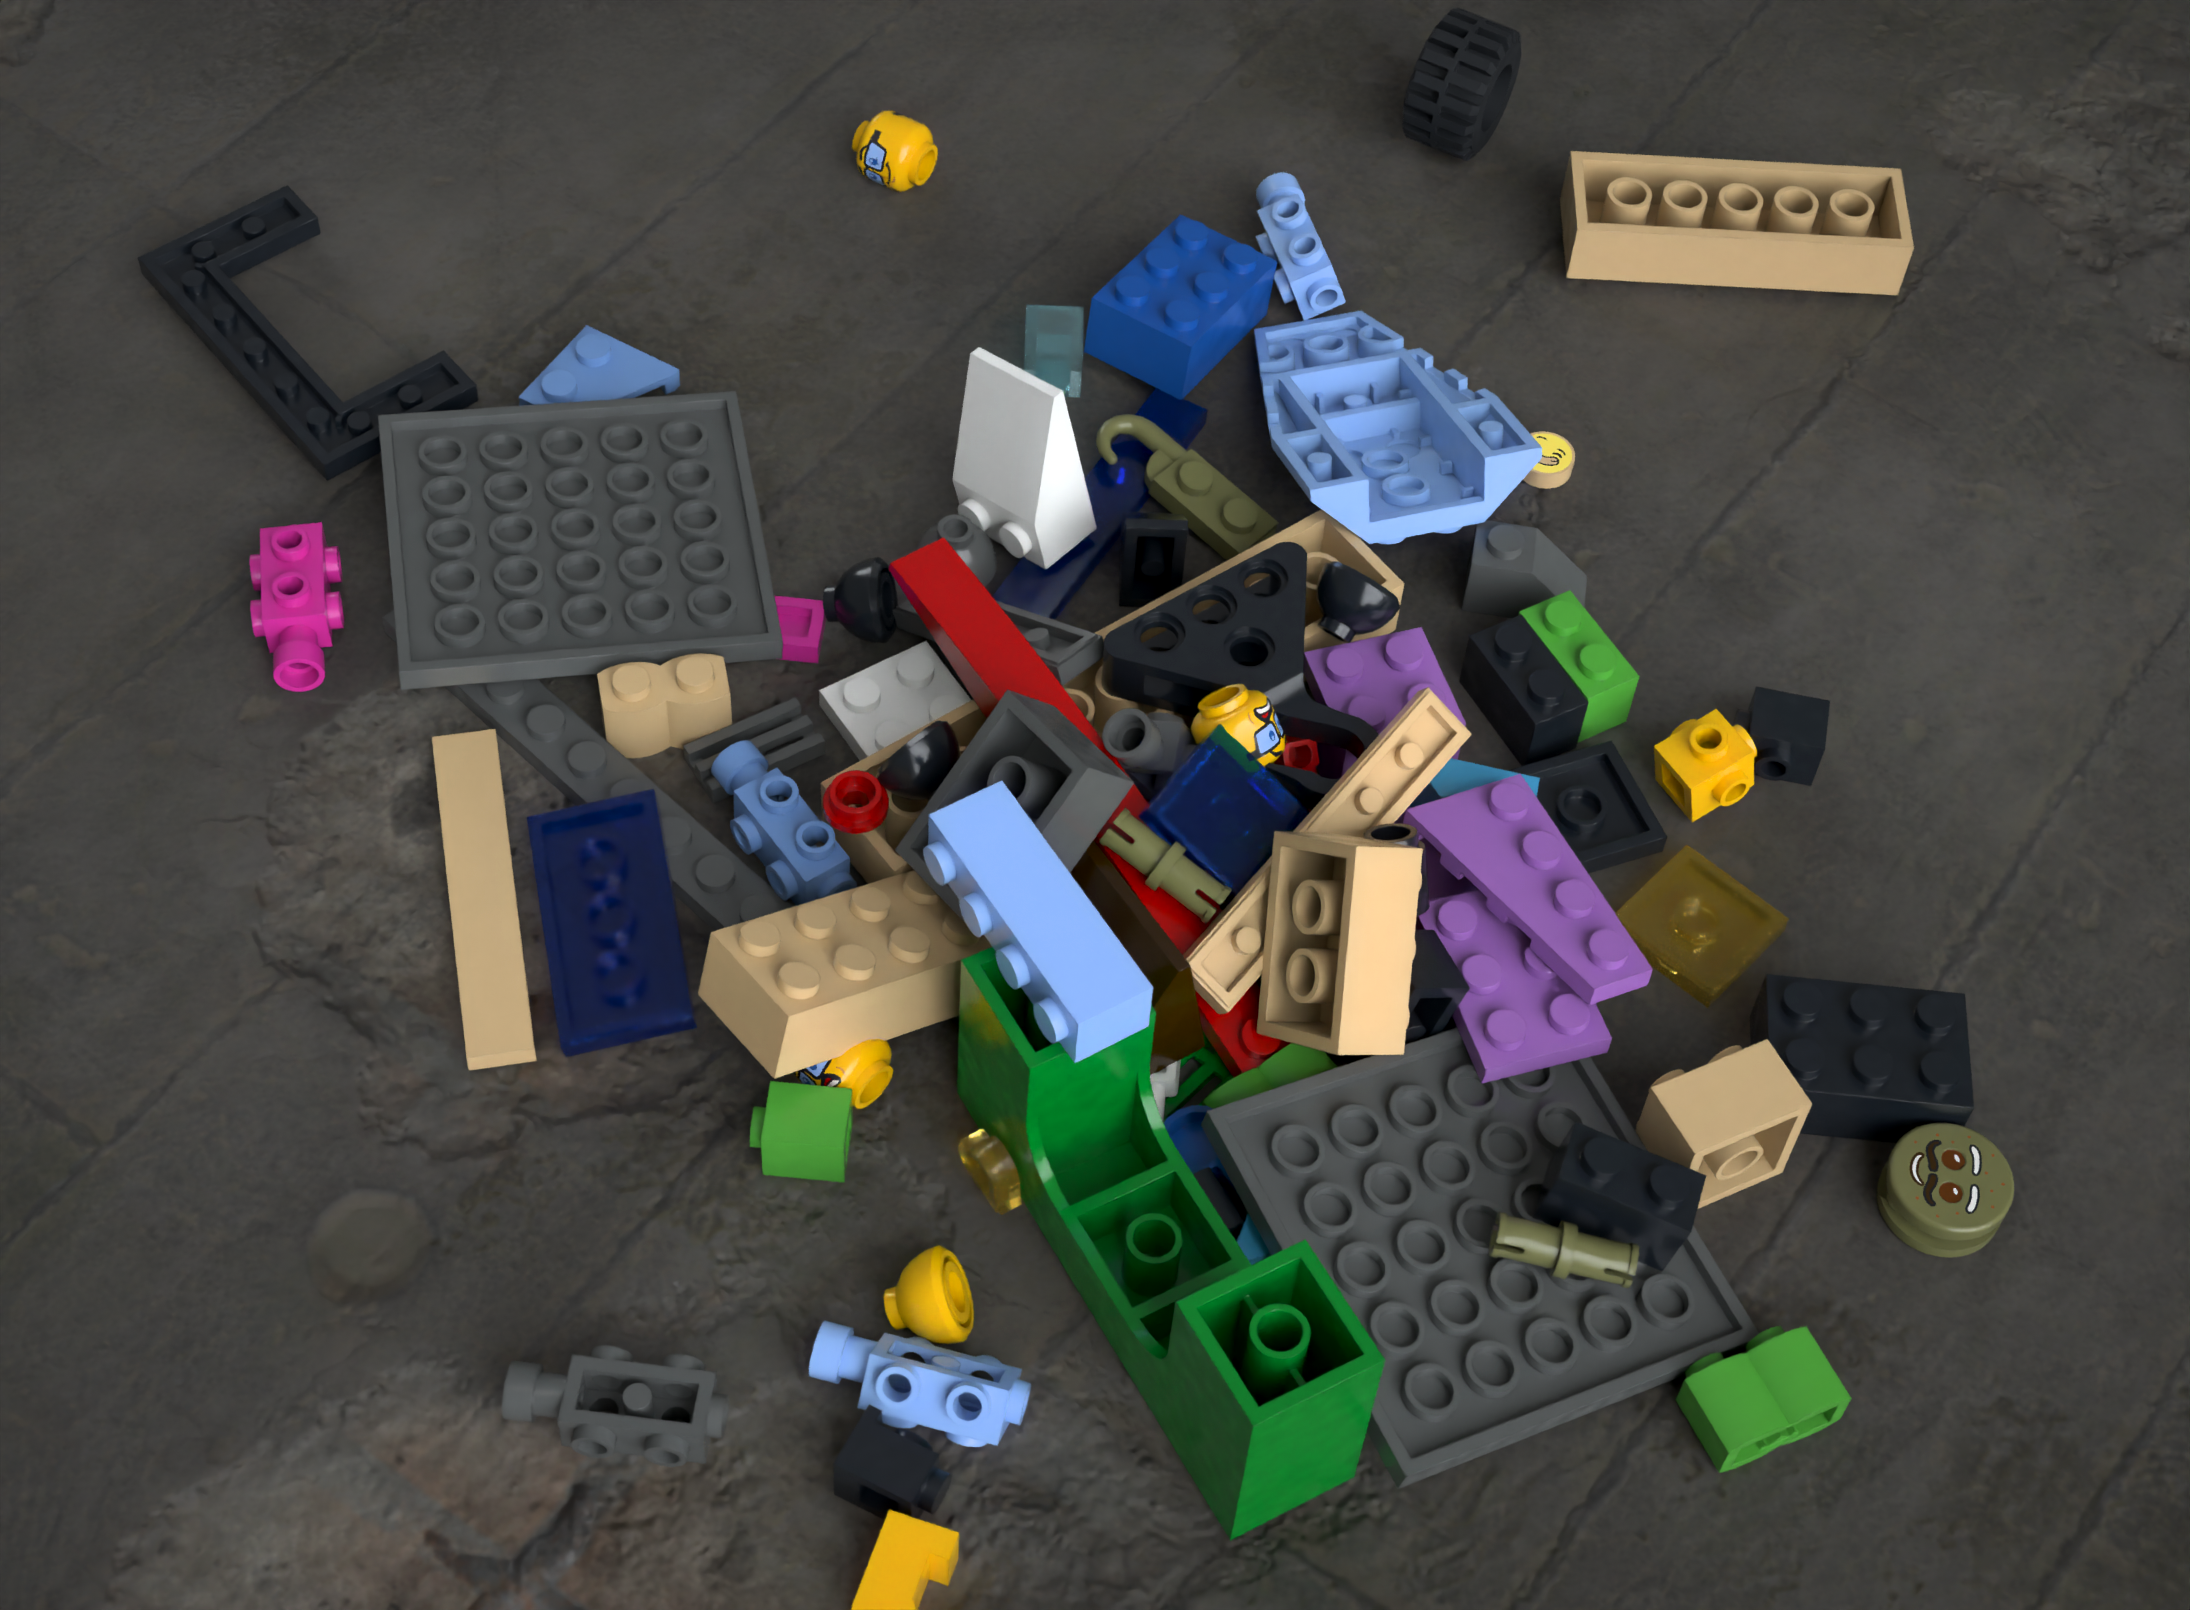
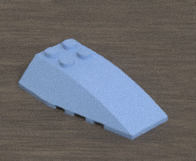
[1254,311,1542,544]

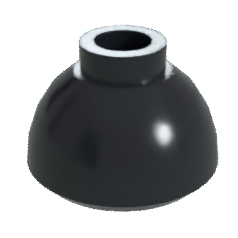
[823,557,898,643]
[1317,561,1400,643]
[877,720,960,802]

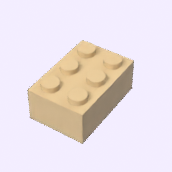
[1256,831,1423,1055]

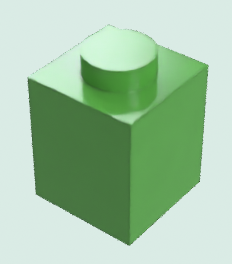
[750,1081,853,1183]

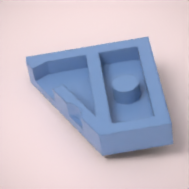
[519,325,680,406]

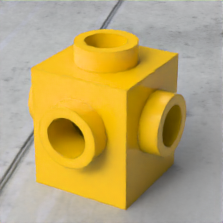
[1654,709,1757,823]

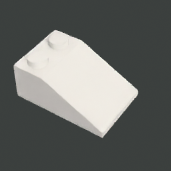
[952,347,1097,569]

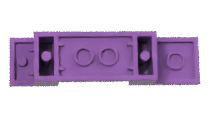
[1303,627,1612,1084]

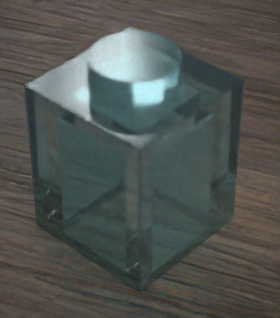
[1024,305,1084,398]

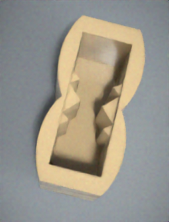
[597,653,732,758]

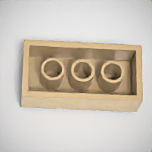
[698,870,992,1079]

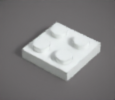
[819,641,971,761]

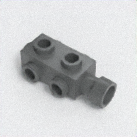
[1102,708,1230,815]
[502,1345,729,1467]

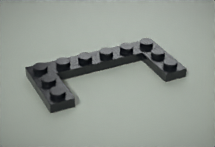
[138,185,479,481]

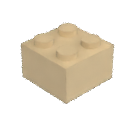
[1635,1039,1812,1209]

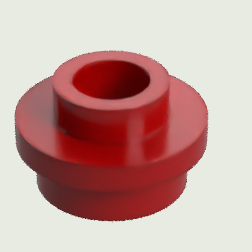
[823,770,889,834]

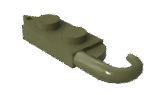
[1096,414,1279,560]

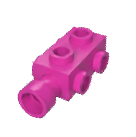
[250,522,344,692]

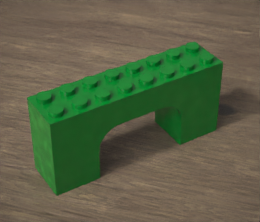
[957,947,1385,1540]

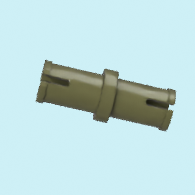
[1099,808,1232,924]
[1489,1212,1639,1289]

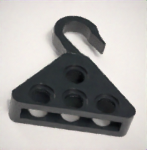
[1102,542,1379,810]

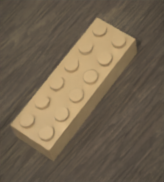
[1560,151,1914,295]

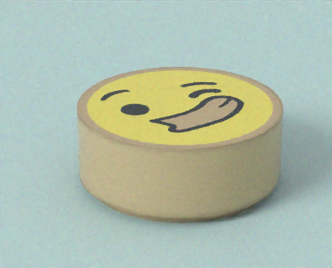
[1523,431,1575,489]

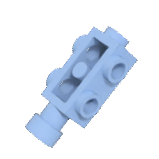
[1256,173,1346,320]
[809,1320,1031,1447]

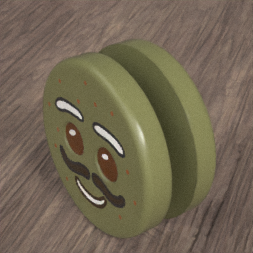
[1876,1123,2014,1258]

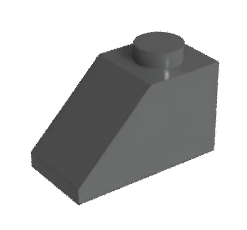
[1462,520,1587,618]

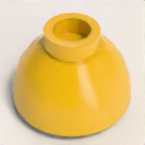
[884,1245,974,1344]

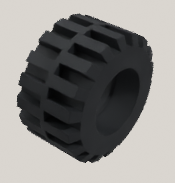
[1403,8,1521,161]

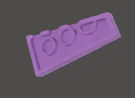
[1403,774,1653,1005]

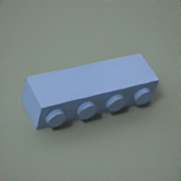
[923,781,1153,1063]

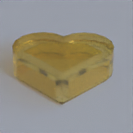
[958,1129,1022,1215]

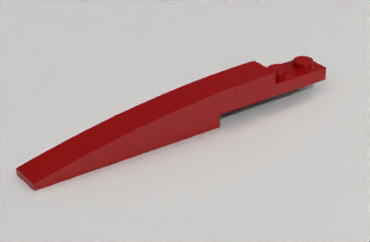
[888,537,1291,1078]

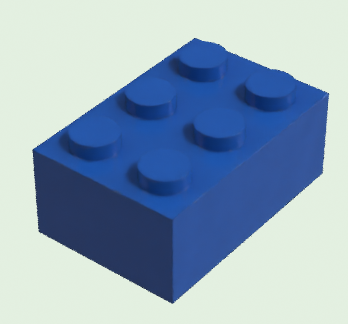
[1084,214,1278,400]

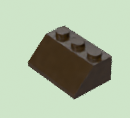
[1070,840,1205,1075]

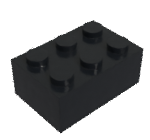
[1750,974,1974,1143]

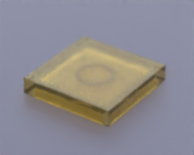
[1615,845,1789,1008]

